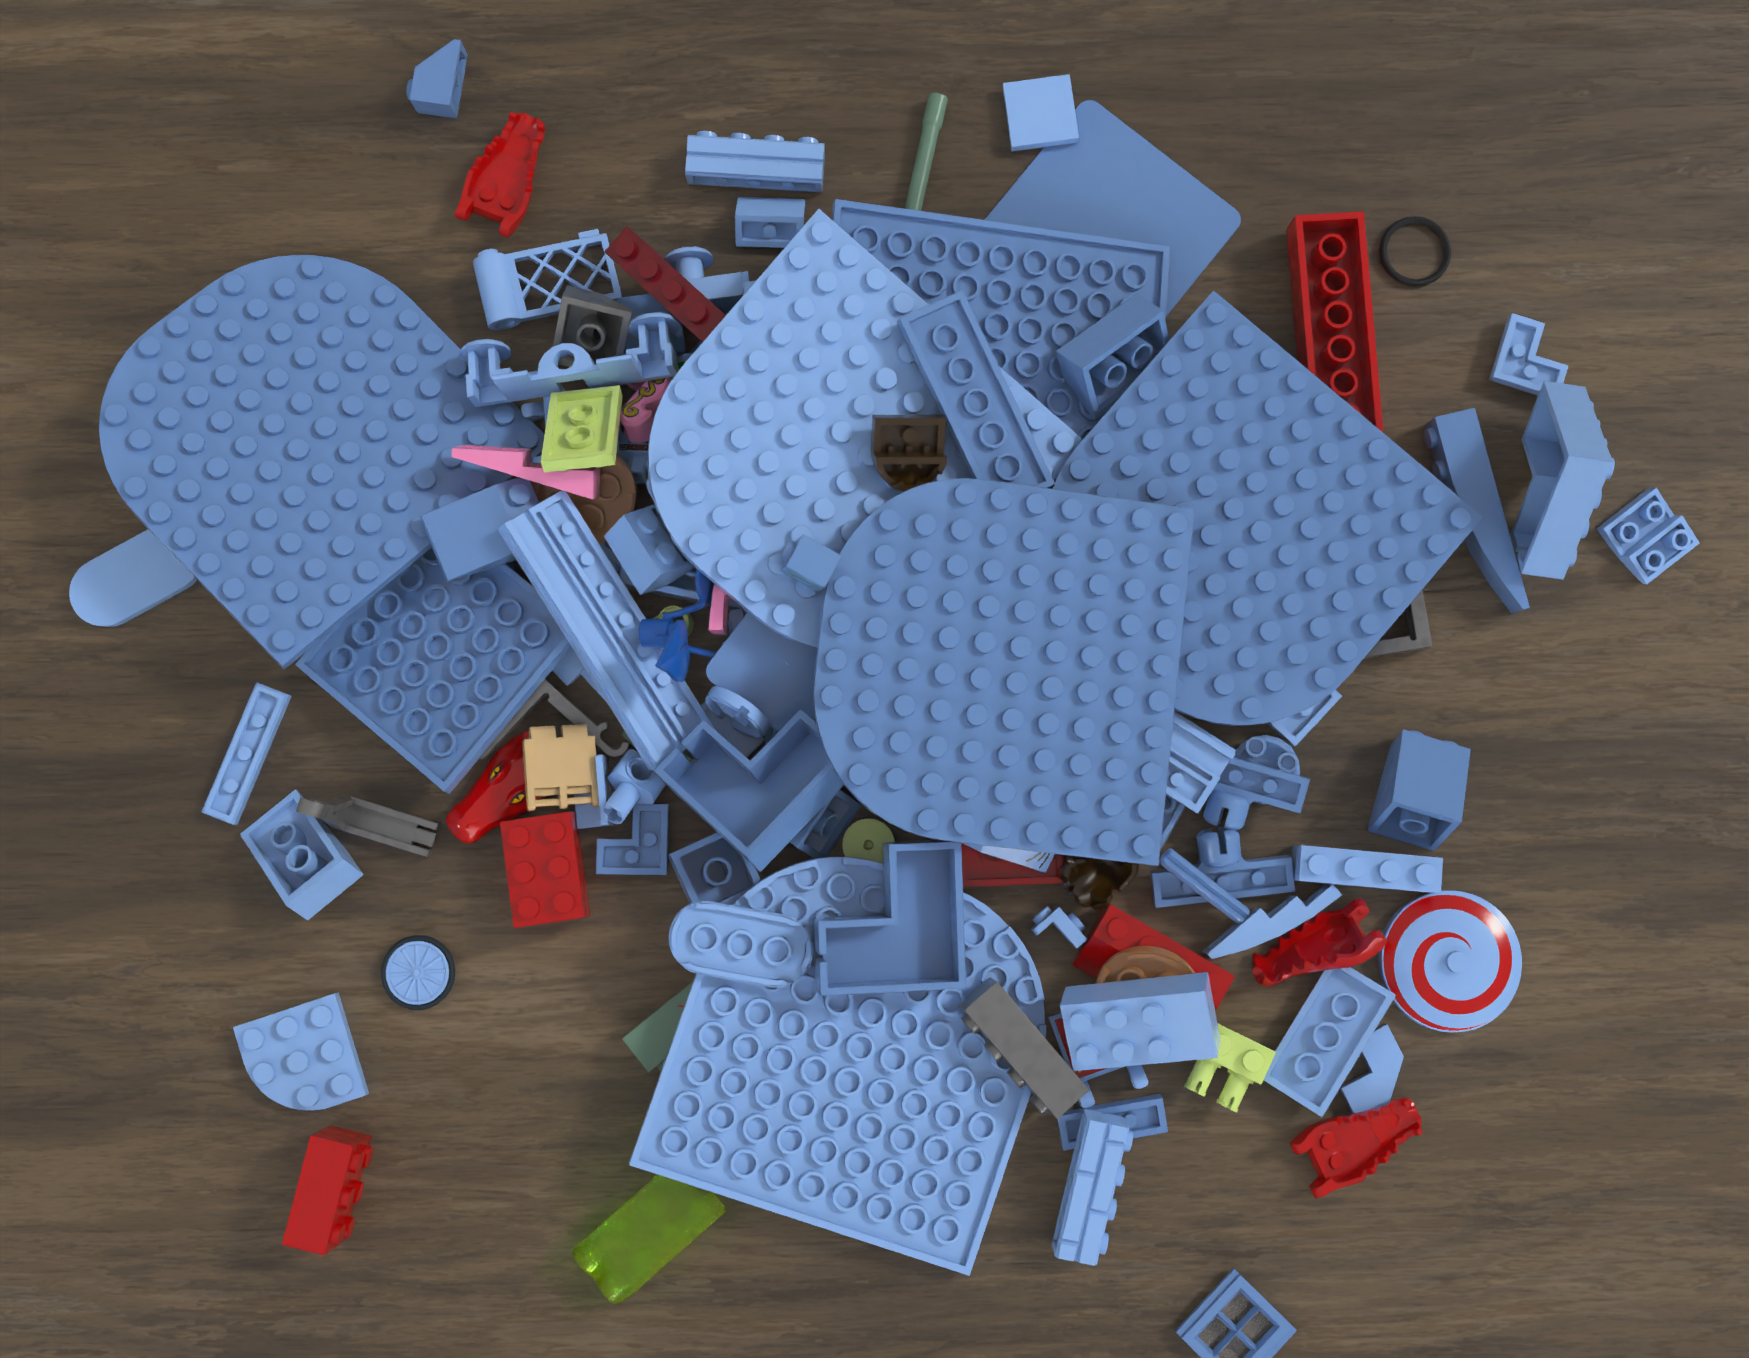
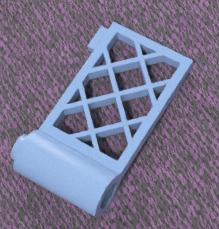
[473,229,622,330]

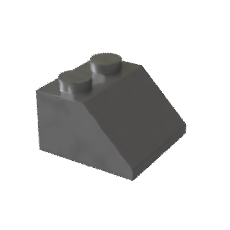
[553,285,632,367]

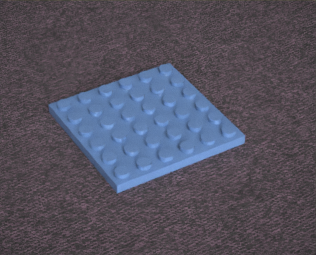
[295,548,571,794]

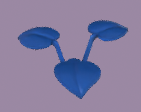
[639,569,716,682]

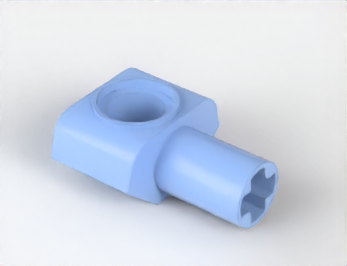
[602,749,666,824]

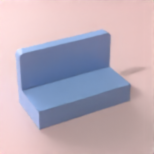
[735,197,805,248]
[574,754,614,829]

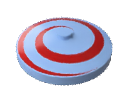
[1378,890,1522,1032]

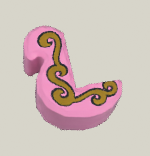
[620,377,671,443]

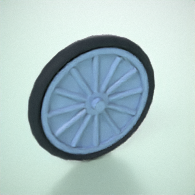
[381,935,456,1010]

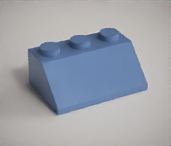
[1056,294,1170,420]

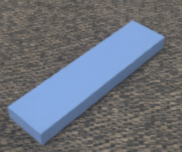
[201,682,292,825]

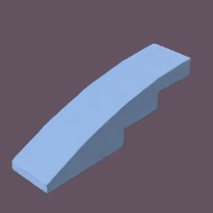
[1201,884,1342,959]

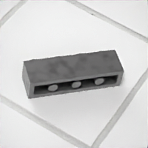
[958,978,1089,1119]

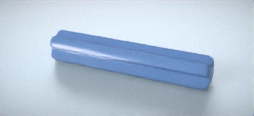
[1159,848,1250,924]

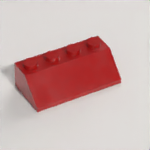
[1071,904,1235,1011]

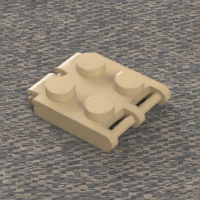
[522,724,599,811]

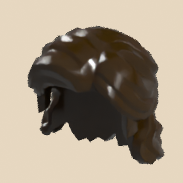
[1059,856,1139,910]

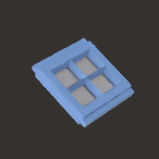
[1175,1268,1297,1358]

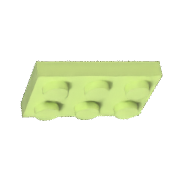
[541,385,623,472]

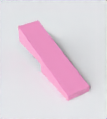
[452,445,601,499]

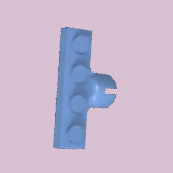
[1203,757,1311,830]
[1150,827,1295,908]

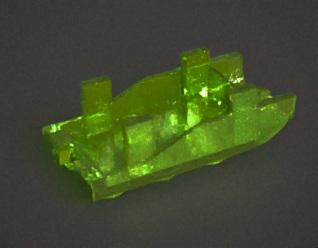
[572,1174,727,1304]

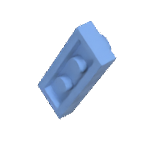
[1057,1094,1168,1151]

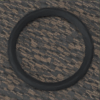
[1380,216,1451,287]

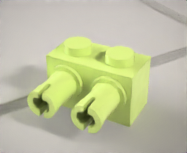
[1184,1024,1276,1113]

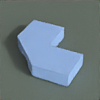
[1340,1023,1404,1114]

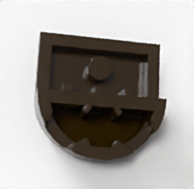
[871,415,947,492]

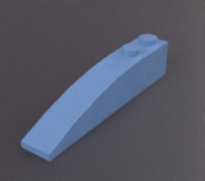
[1423,408,1530,614]

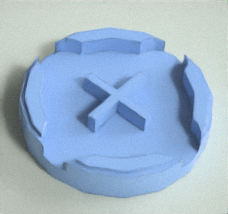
[705,686,771,738]

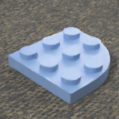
[233,992,369,1111]

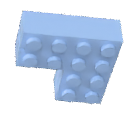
[1510,381,1615,580]

